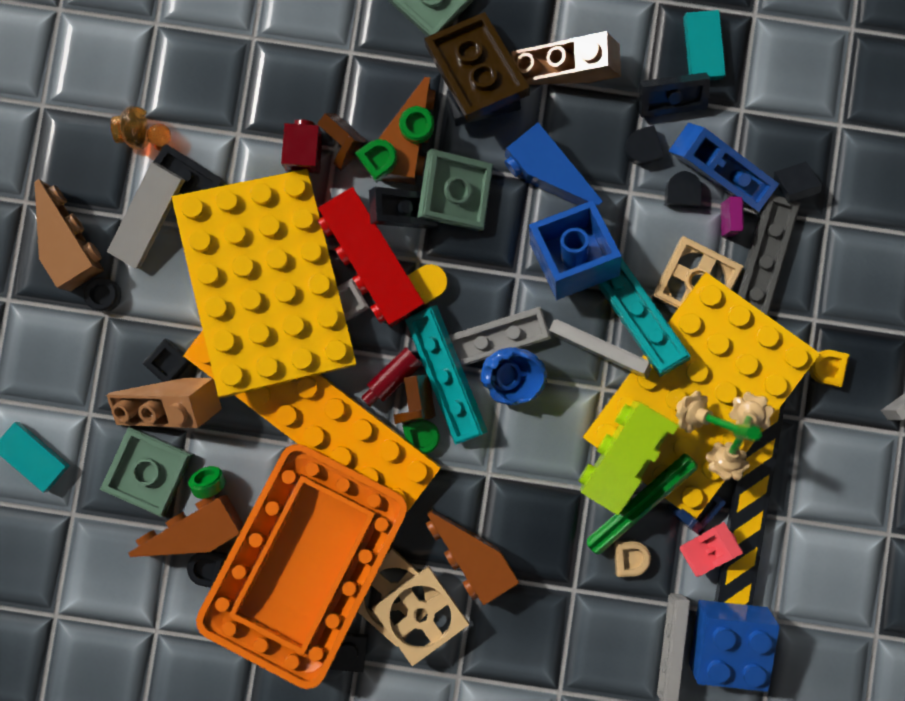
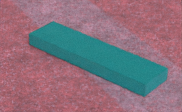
[597,259,691,377]
[405,305,488,445]

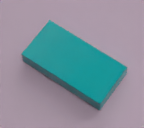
[683,10,726,80]
[0,422,70,493]

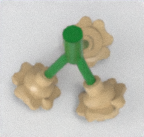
[676,391,774,481]

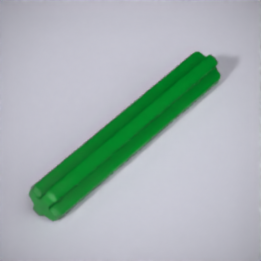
[587,453,698,555]

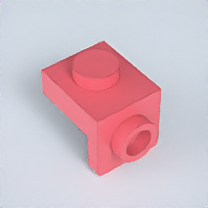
[680,522,743,577]

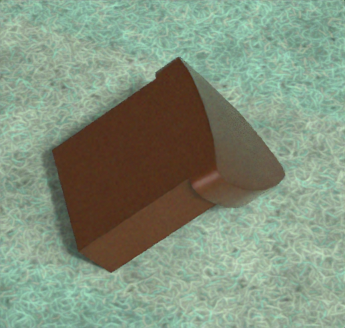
[317,113,367,171]
[394,375,436,424]

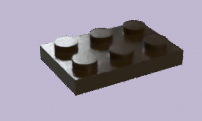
[424,12,530,122]

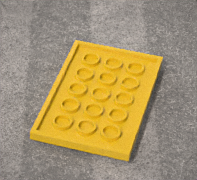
[171,169,357,399]
[582,272,821,519]

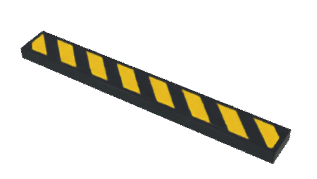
[714,400,786,605]

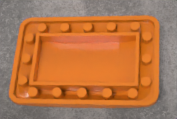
[196,444,407,689]

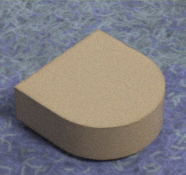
[614,540,651,577]

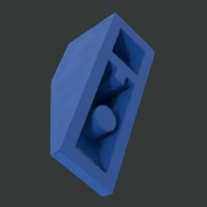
[504,122,603,209]
[669,123,779,212]

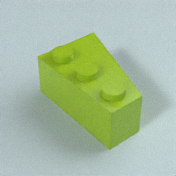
[578,401,679,515]

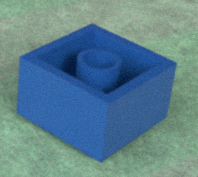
[529,200,622,300]
[689,600,780,692]

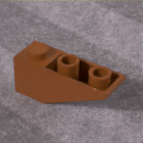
[379,77,436,185]
[128,495,244,557]
[426,509,519,606]

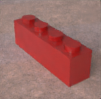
[317,186,425,327]

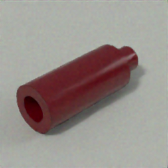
[361,347,423,407]

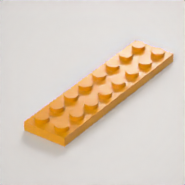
[183,330,442,512]

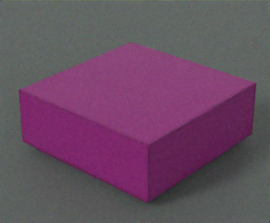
[721,197,744,237]

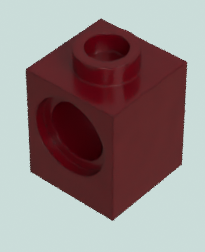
[281,119,323,174]

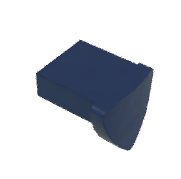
[668,494,726,535]

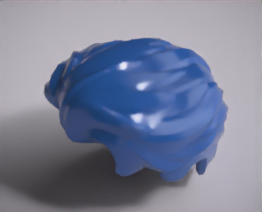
[481,347,547,405]

